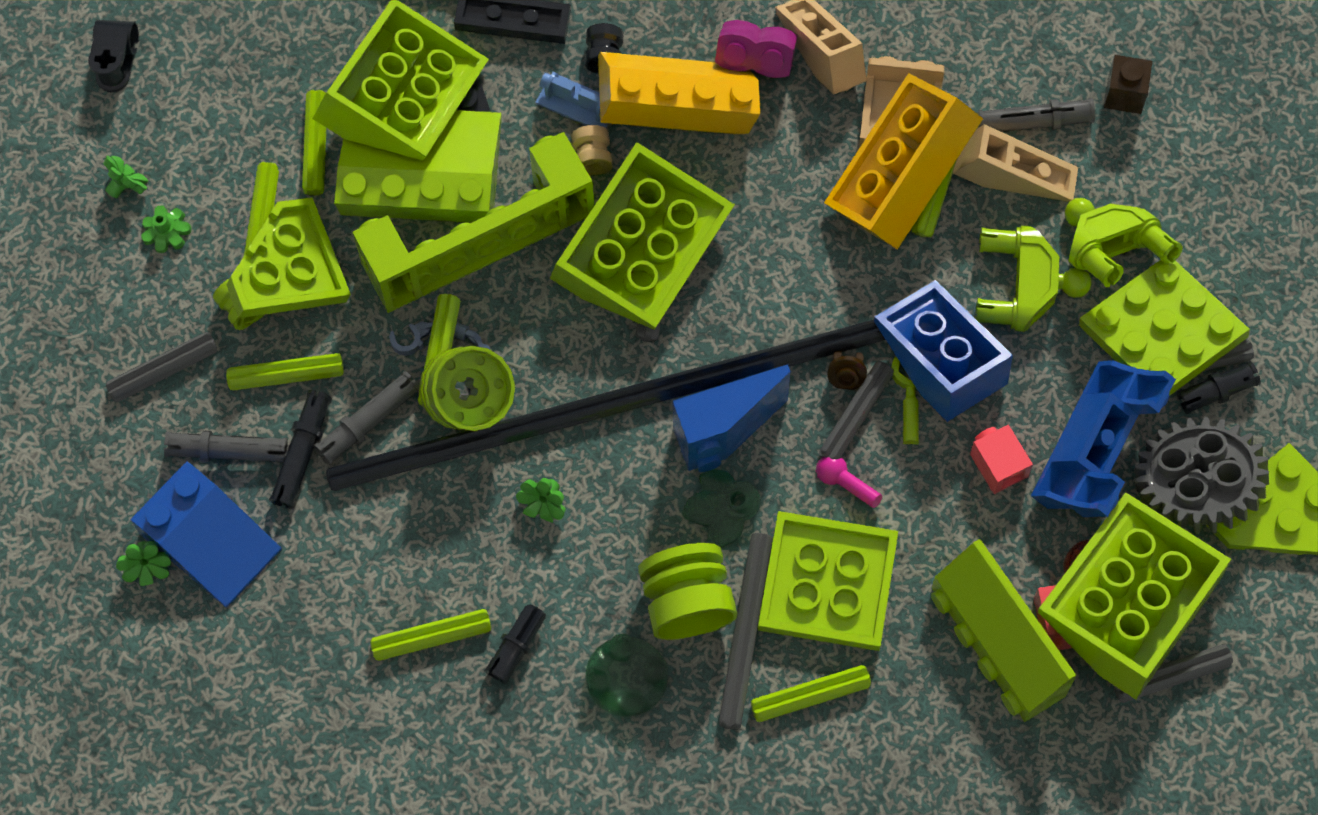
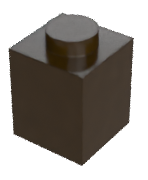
[1104,55,1153,114]

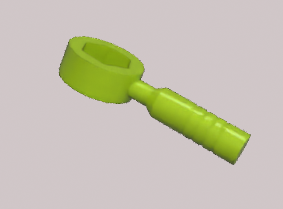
[891,356,919,444]

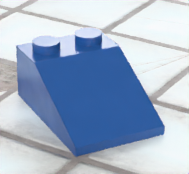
[874,280,1013,422]
[673,364,790,472]
[130,461,282,608]

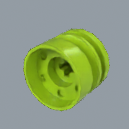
[419,346,515,431]
[638,543,737,640]

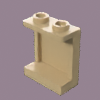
[859,56,945,148]

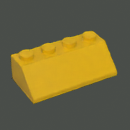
[598,52,760,134]
[824,73,983,250]

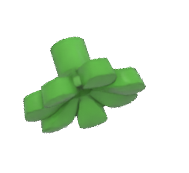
[103,156,148,198]
[141,206,192,253]
[516,478,566,523]
[116,541,171,586]

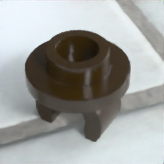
[827,351,867,390]

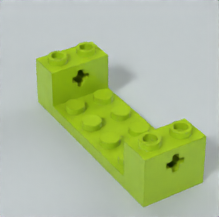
[352,132,594,313]

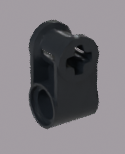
[88,20,139,93]

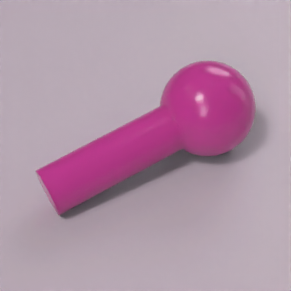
[816,457,882,508]

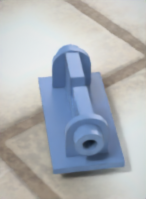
[535,72,608,128]

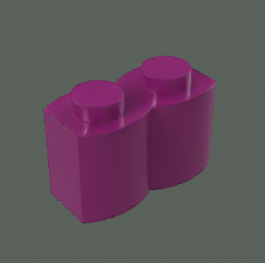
[715,20,798,78]

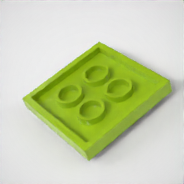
[1079,259,1250,396]
[758,511,898,651]

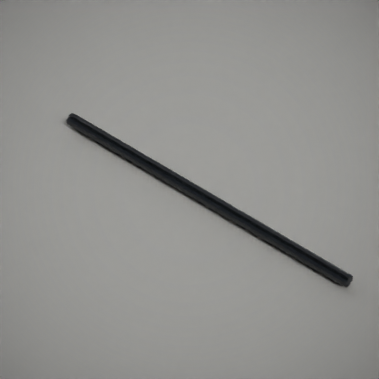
[326,319,885,491]

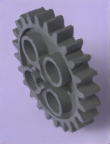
[1135,417,1269,534]

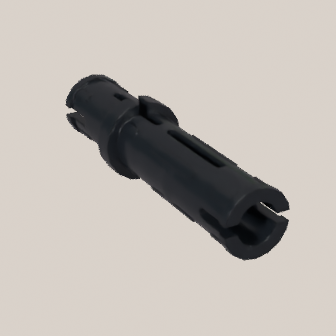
[269,390,332,509]

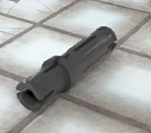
[978,98,1095,132]
[313,371,419,465]
[164,430,288,463]

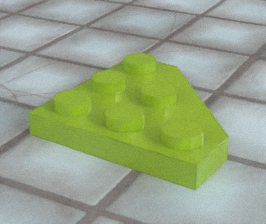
[226,197,351,318]
[1206,443,1318,555]

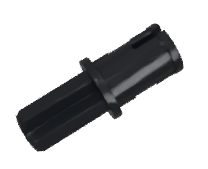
[484,604,546,684]

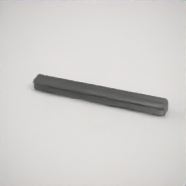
[719,533,773,730]

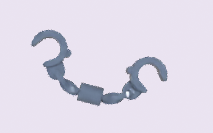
[389,321,490,356]

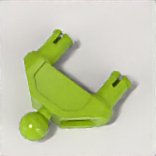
[1065,198,1183,287]
[975,226,1092,332]

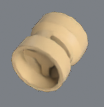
[571,125,613,175]

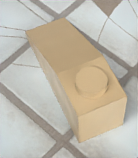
[775,0,867,94]
[953,124,1078,202]

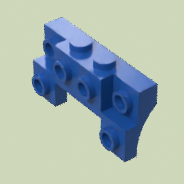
[1031,360,1176,517]

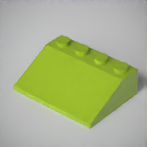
[312,0,489,160]
[334,110,502,222]
[550,142,735,330]
[1038,492,1231,700]

